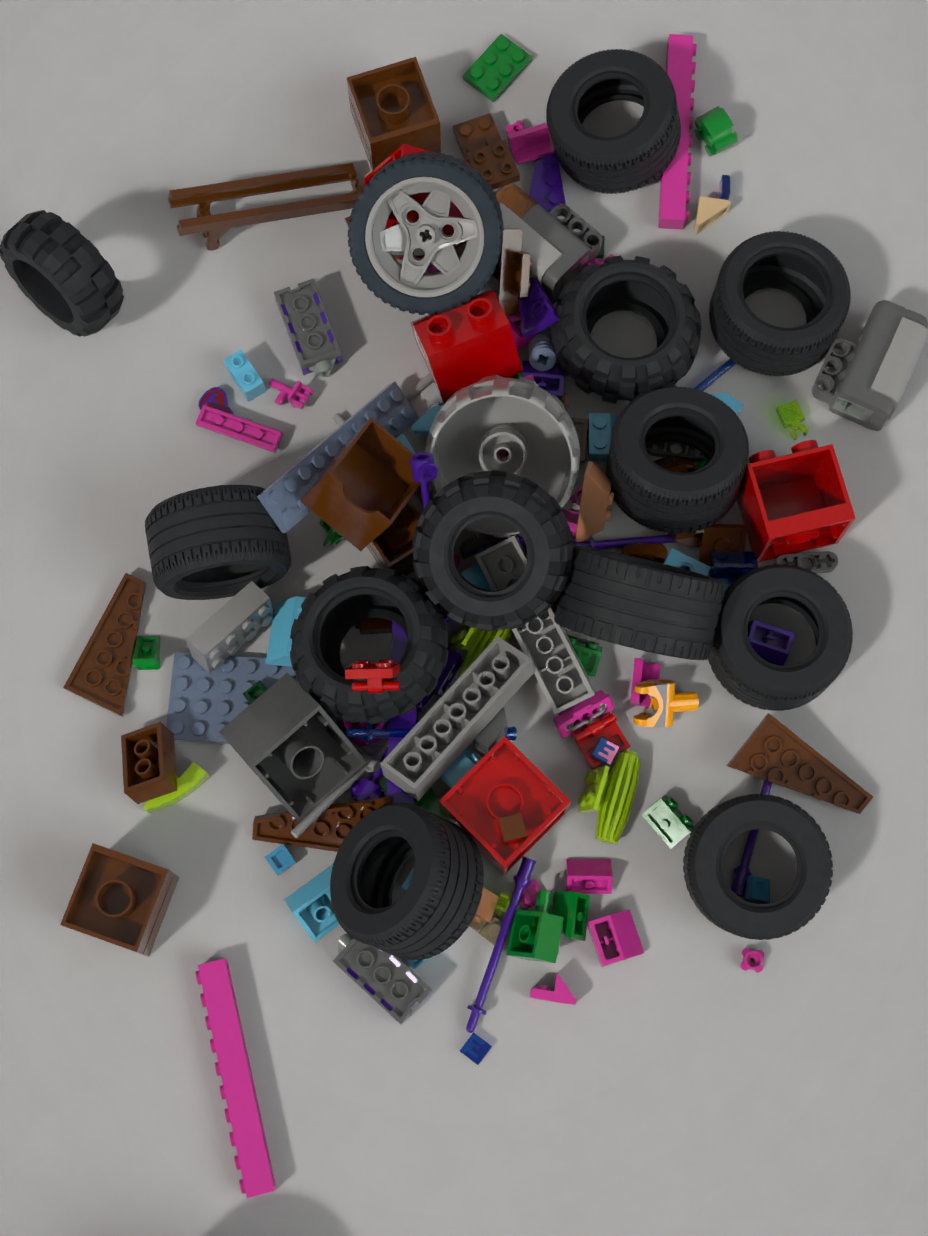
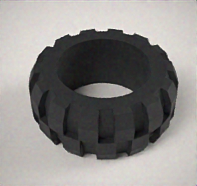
[0,210,124,337]

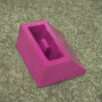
[587,910,644,968]

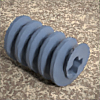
[527,330,556,371]

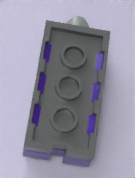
[274,279,343,377]
[333,934,432,1025]

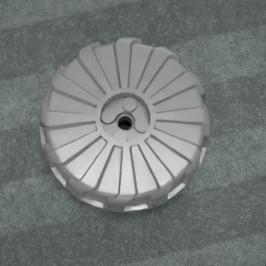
[425,375,580,538]

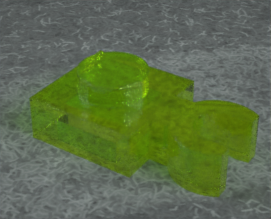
[776,400,808,440]
[493,891,510,916]

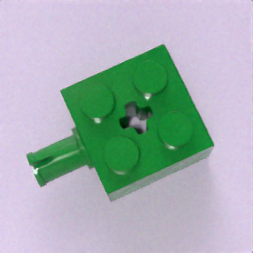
[507,890,564,963]

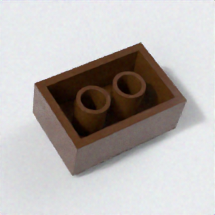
[121,721,177,804]

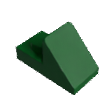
[132,636,160,670]

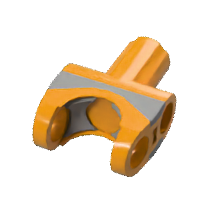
[633,679,699,728]

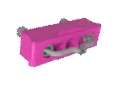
[552,690,615,738]

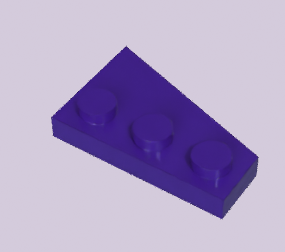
[526,152,566,213]
[518,277,560,339]

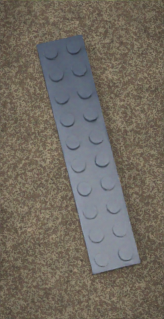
[257,382,418,534]

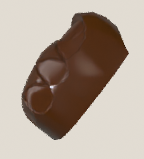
[621,542,668,564]

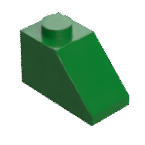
[552,891,590,941]

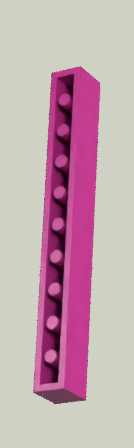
[658,34,697,230]
[195,958,277,1198]

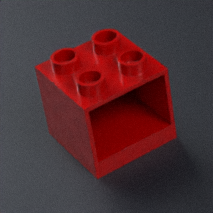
[736,440,856,563]
[439,736,571,876]

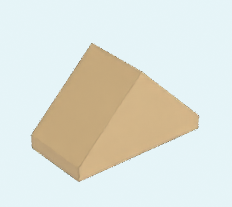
[694,196,731,235]

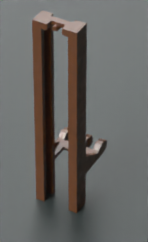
[168,163,362,251]

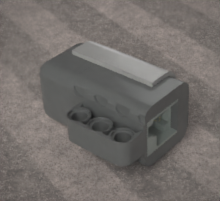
[811,300,928,431]

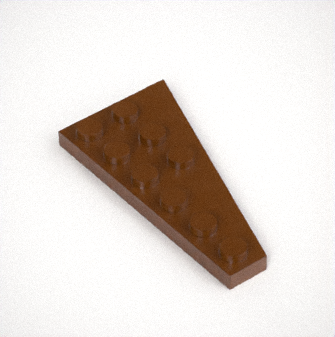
[63,573,146,717]
[726,713,873,814]
[252,796,393,852]

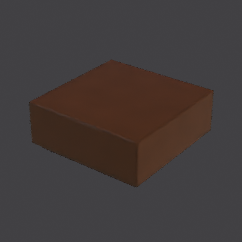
[498,813,527,843]

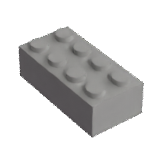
[186,581,273,673]

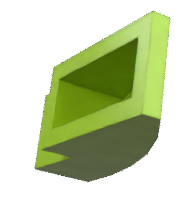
[142,762,210,813]

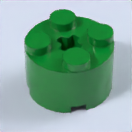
[694,106,738,157]

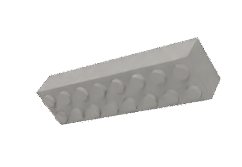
[474,535,596,714]
[380,636,534,801]

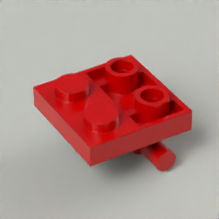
[345,659,401,693]
[571,712,631,769]

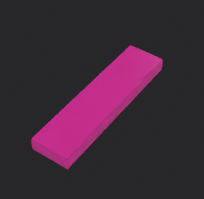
[195,404,283,453]

